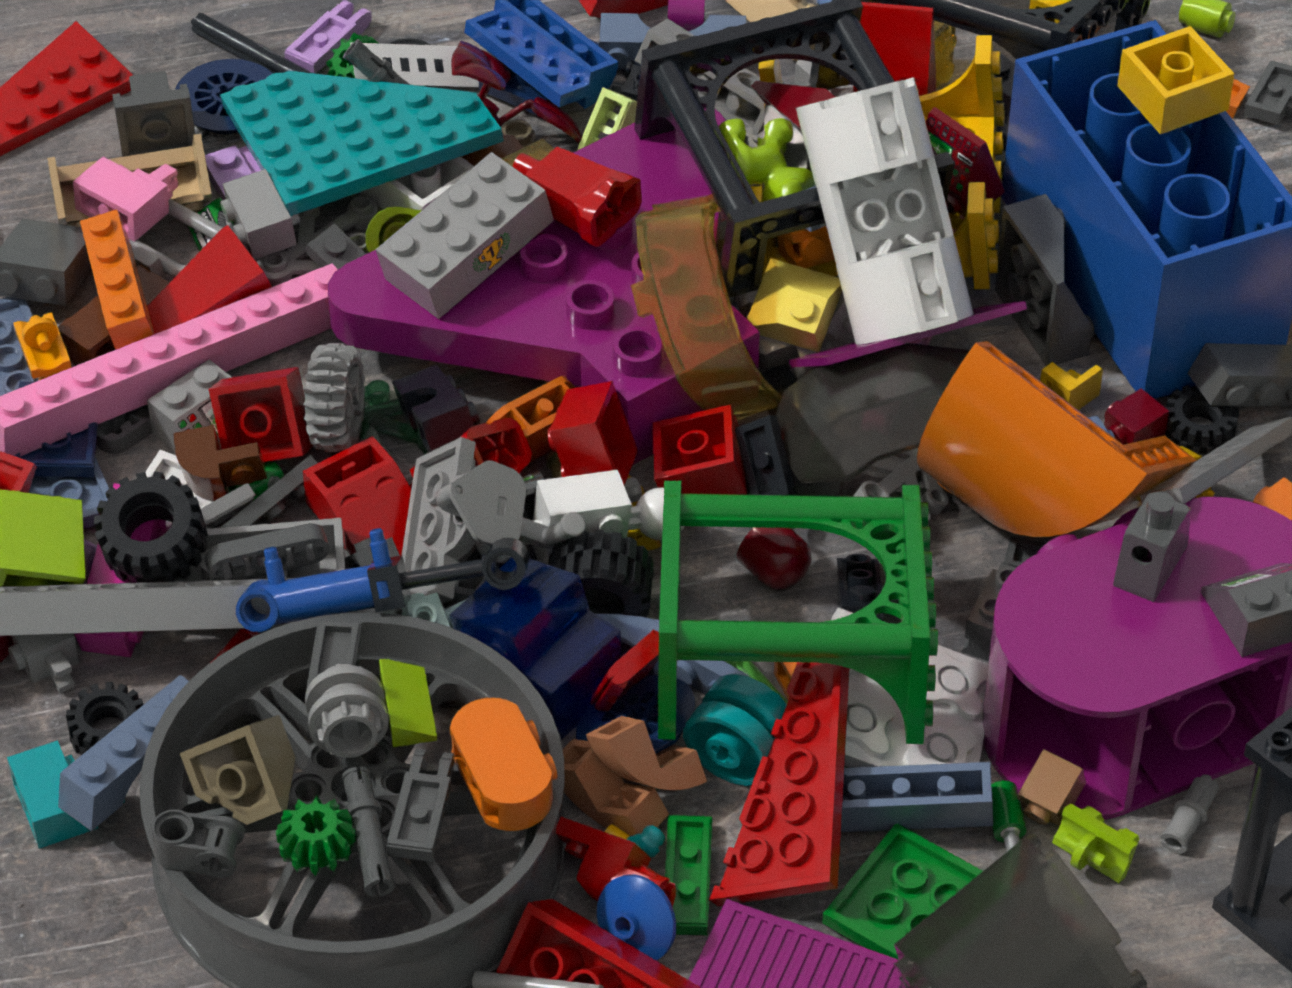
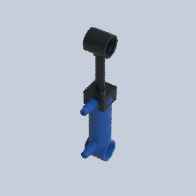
[236,528,530,632]

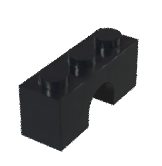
[392,365,480,452]

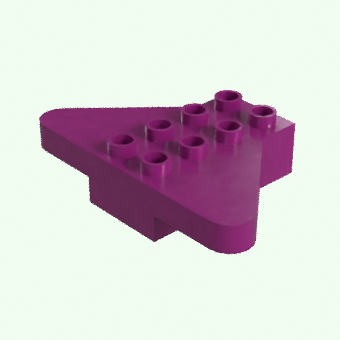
[328,109,760,465]

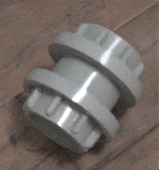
[305,664,388,758]

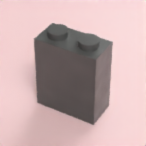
[0,218,92,306]

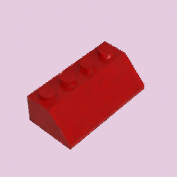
[496,899,701,988]

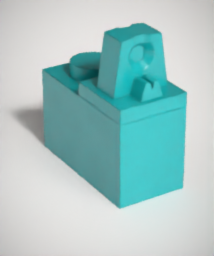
[7,740,125,849]

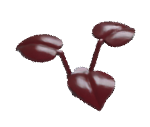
[451,41,582,145]

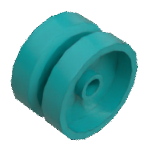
[683,674,787,786]

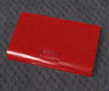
[590,629,659,711]

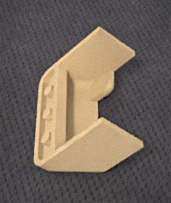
[47,134,212,227]

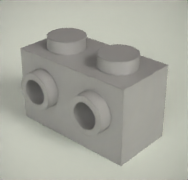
[220,169,297,260]

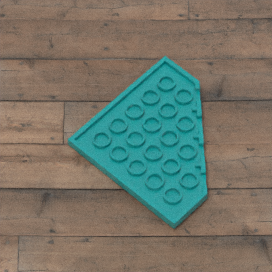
[220,71,504,216]

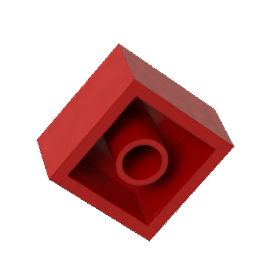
[208,367,314,462]
[652,404,747,495]

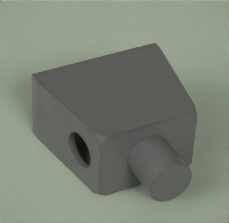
[1113,492,1191,602]

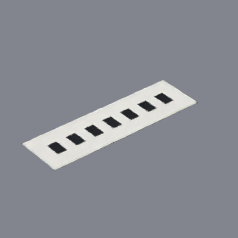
[350,43,487,87]

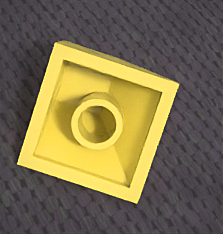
[747,258,842,352]

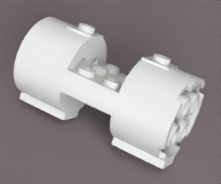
[796,77,974,345]

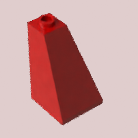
[147,225,272,334]

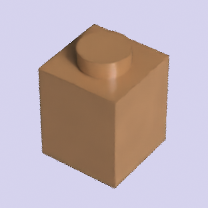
[1018,749,1087,826]

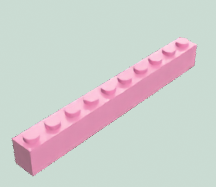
[0,263,338,456]

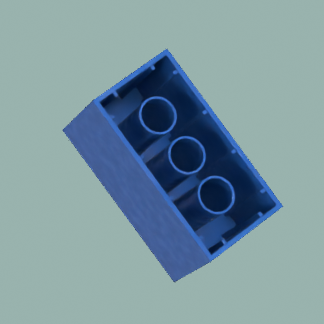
[1001,20,1292,399]

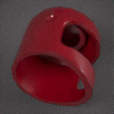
[736,527,812,590]

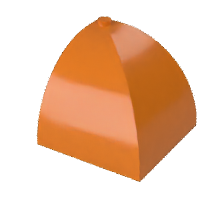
[917,341,1197,537]

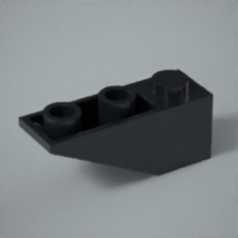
[837,554,884,621]

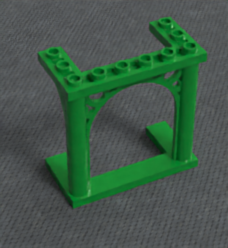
[658,481,938,744]

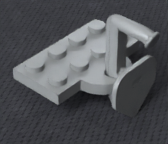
[396,437,586,615]

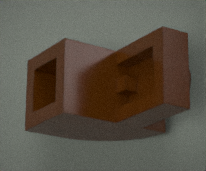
[173,425,267,501]

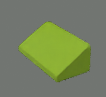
[379,659,438,747]

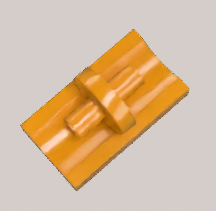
[13,312,72,380]

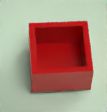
[548,381,638,485]

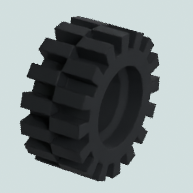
[1165,385,1239,455]
[66,682,144,755]

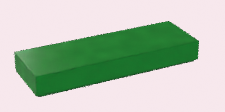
[665,815,712,936]

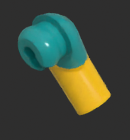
[604,824,665,858]

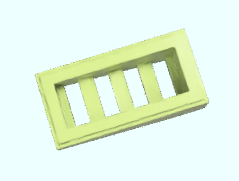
[576,87,637,151]

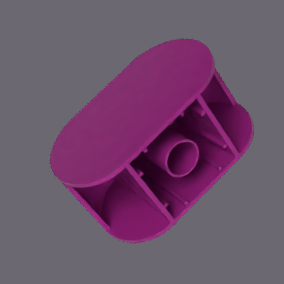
[983,497,1292,820]

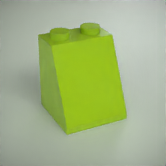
[0,489,85,587]

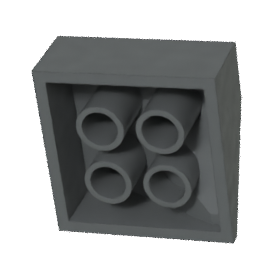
[995,194,1094,366]

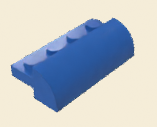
[464,0,619,109]

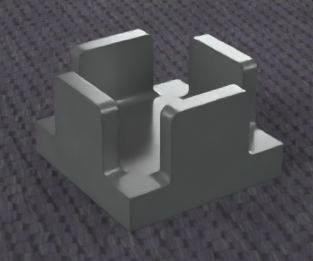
[112,71,195,157]

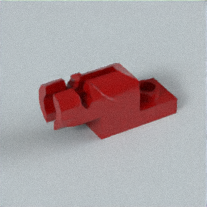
[556,817,676,907]

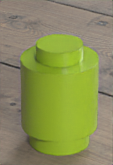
[1179,0,1236,38]

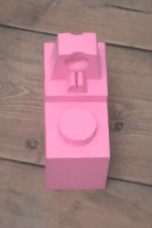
[73,157,178,242]

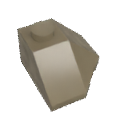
[180,715,296,825]

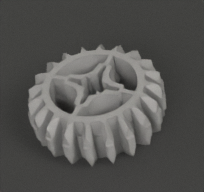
[303,343,366,452]

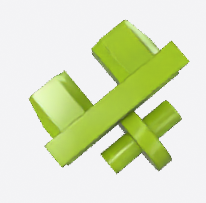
[1052,803,1140,883]

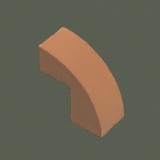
[586,716,707,790]
[563,739,669,836]

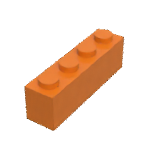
[80,209,154,350]

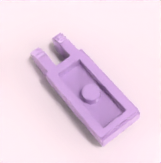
[284,0,372,74]

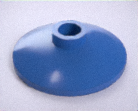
[597,874,676,961]

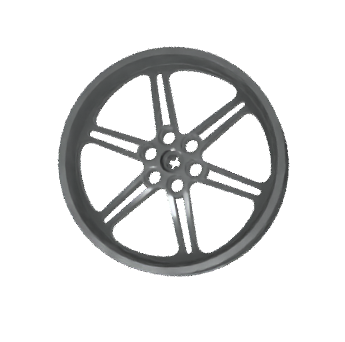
[140,612,566,988]

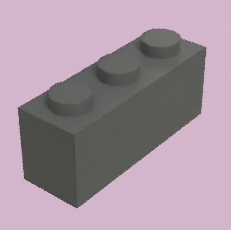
[1187,343,1292,406]

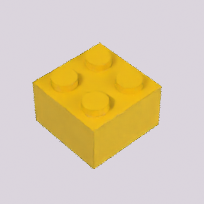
[1117,26,1234,135]

